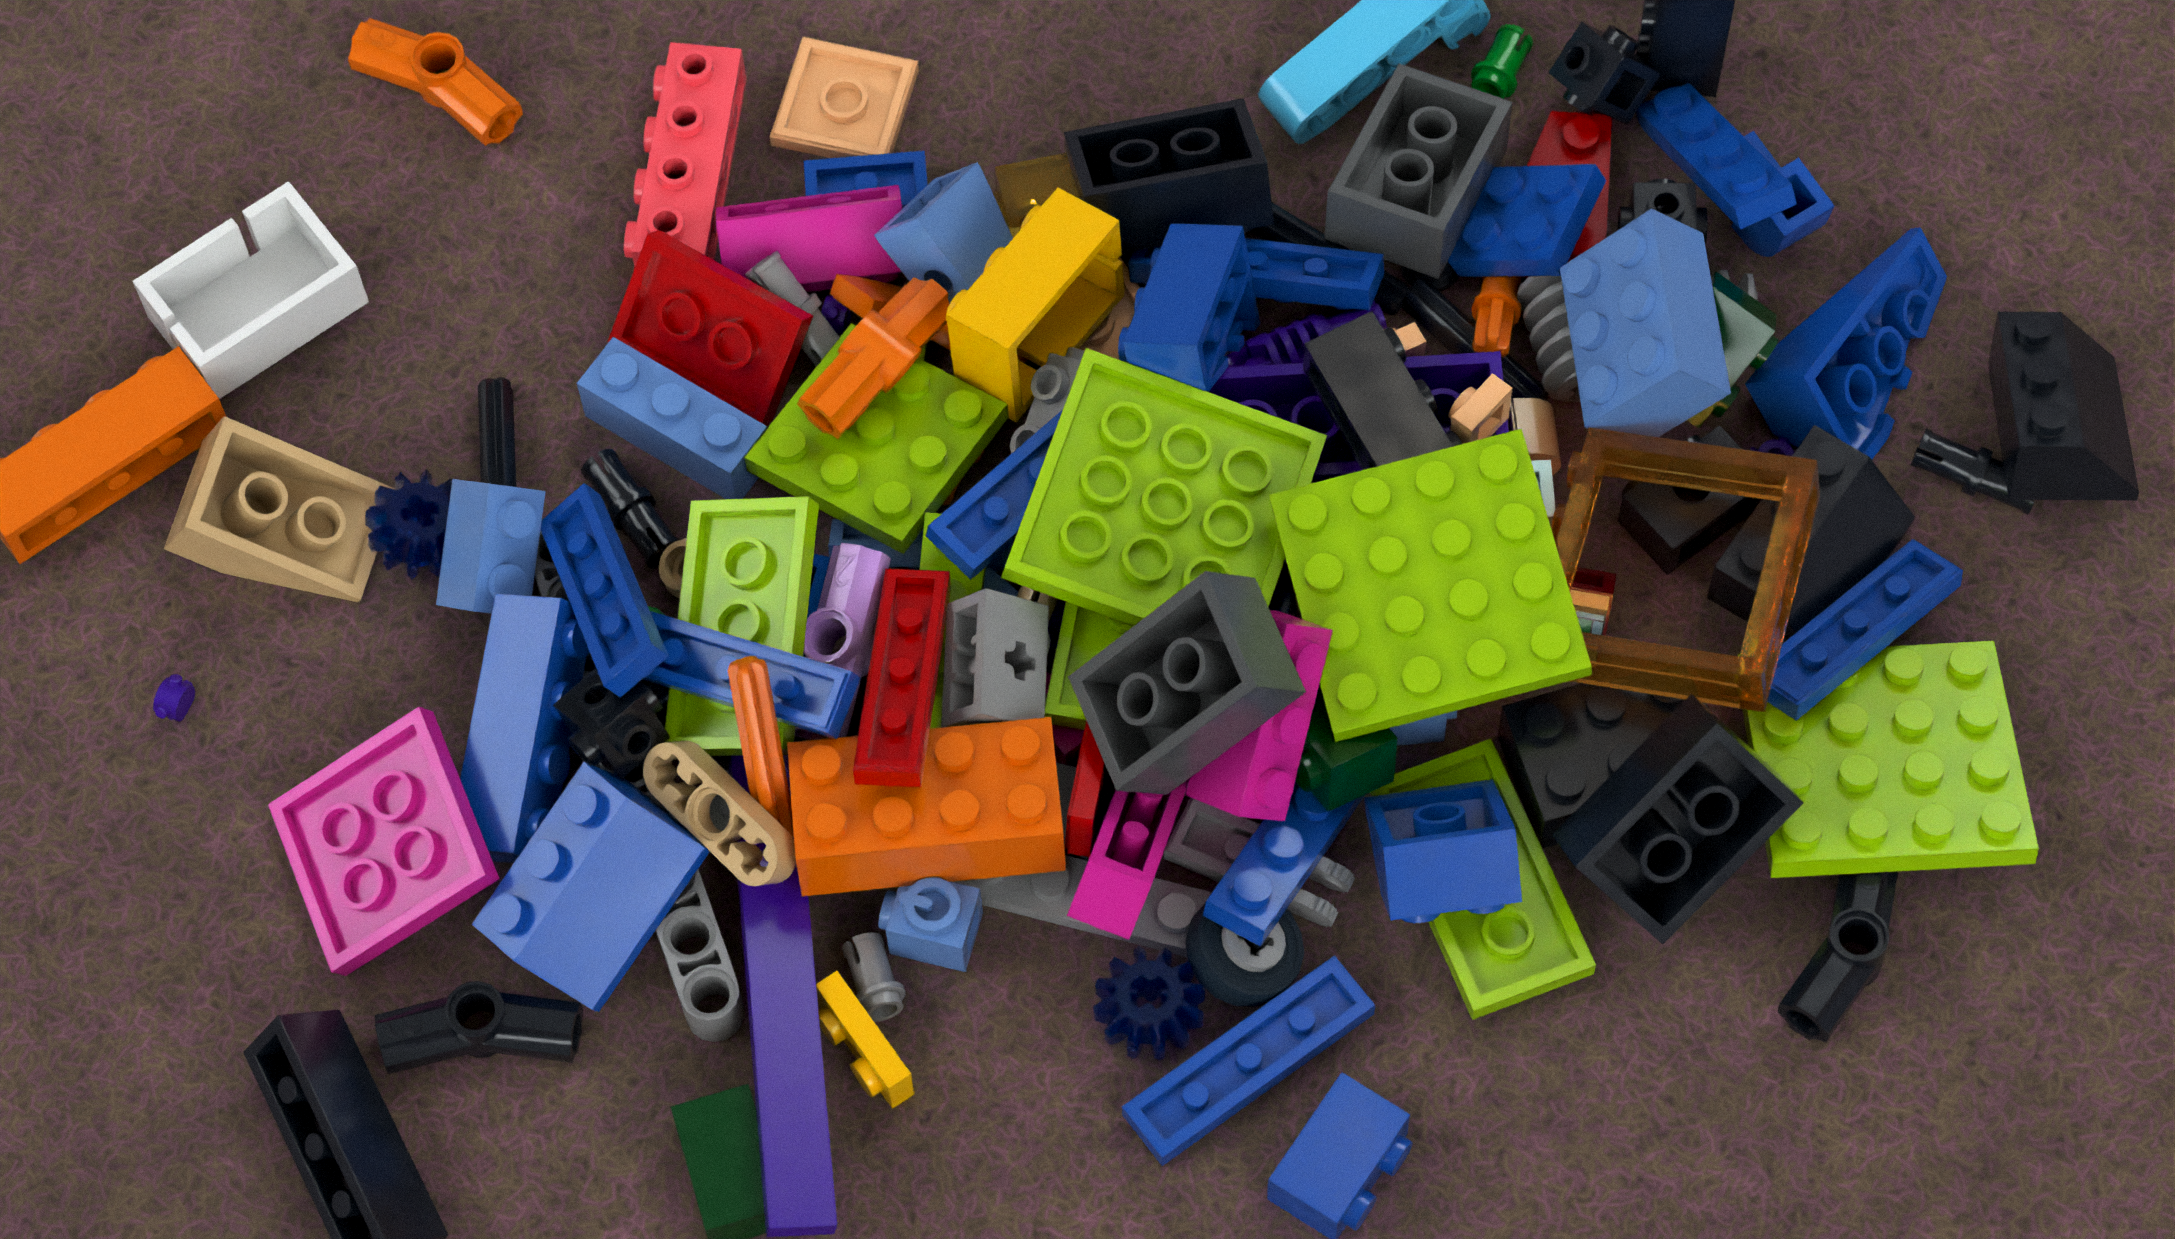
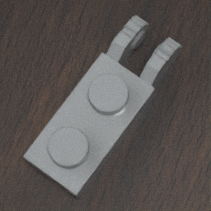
[1164,797,1355,928]

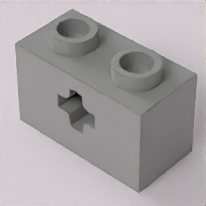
[941,588,1050,728]

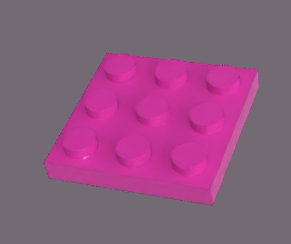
[268,707,499,976]

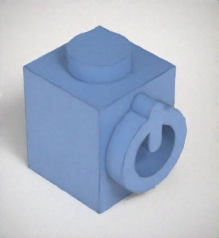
[878,877,983,972]

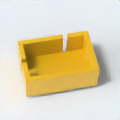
[946,188,1125,422]

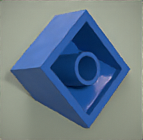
[1364,779,1522,923]

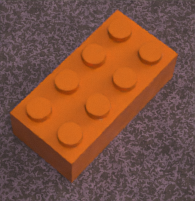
[787,717,1066,896]

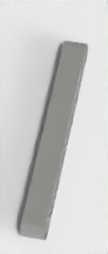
[534,530,745,1042]

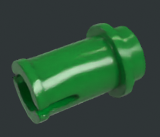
[1471,24,1534,99]

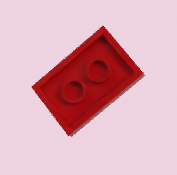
[607,230,813,426]

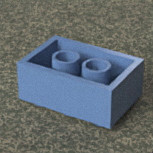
[1560,209,1731,450]

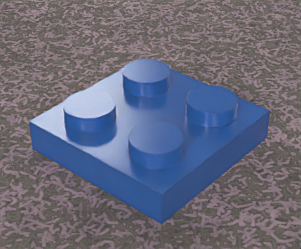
[1448,164,1606,277]

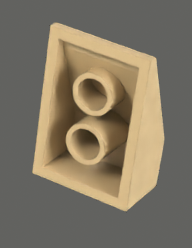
[164,416,398,602]

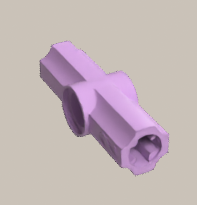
[795,543,891,740]

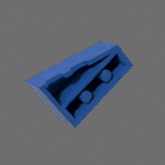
[1118,223,1260,392]

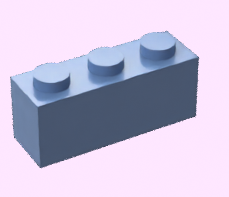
[577,337,767,499]

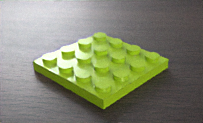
[1001,348,1327,626]
[1269,429,1592,742]
[1736,641,2039,878]

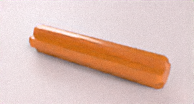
[728,656,794,837]

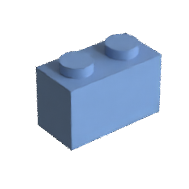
[436,479,545,614]

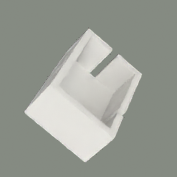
[133,181,369,399]

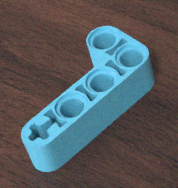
[1258,0,1490,144]

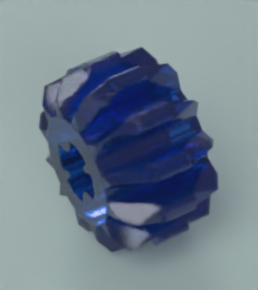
[365,469,452,580]
[1093,945,1205,1061]

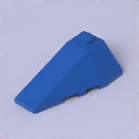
[1745,227,1947,460]

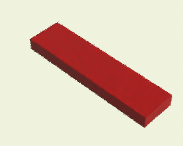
[853,568,951,788]

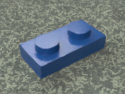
[803,151,928,209]

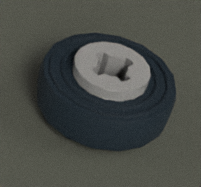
[1185,903,1304,1007]

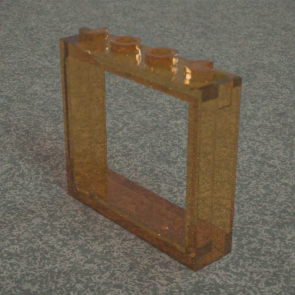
[1552,428,1820,712]

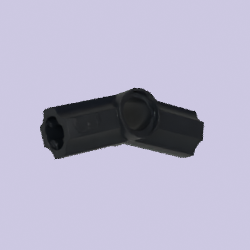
[1777,871,1899,1042]
[374,981,583,1074]

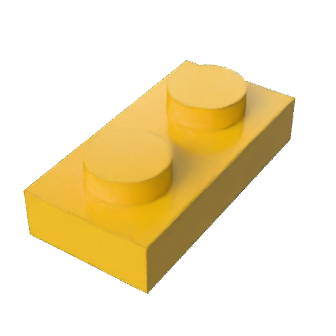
[816,971,914,1109]

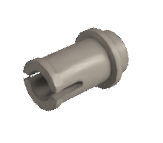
[842,932,906,1022]

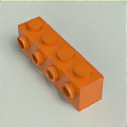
[0,346,227,564]

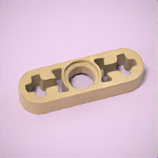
[643,741,796,886]

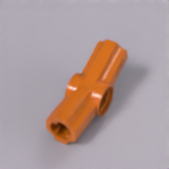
[348,18,523,146]
[797,277,950,439]

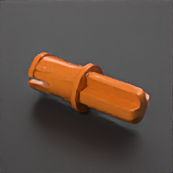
[1472,276,1521,356]

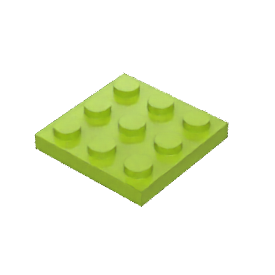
[744,323,1009,554]

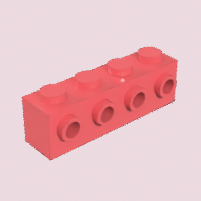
[624,42,747,266]

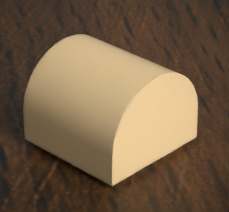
[1508,398,1561,475]

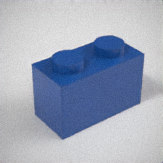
[1267,1072,1413,1239]

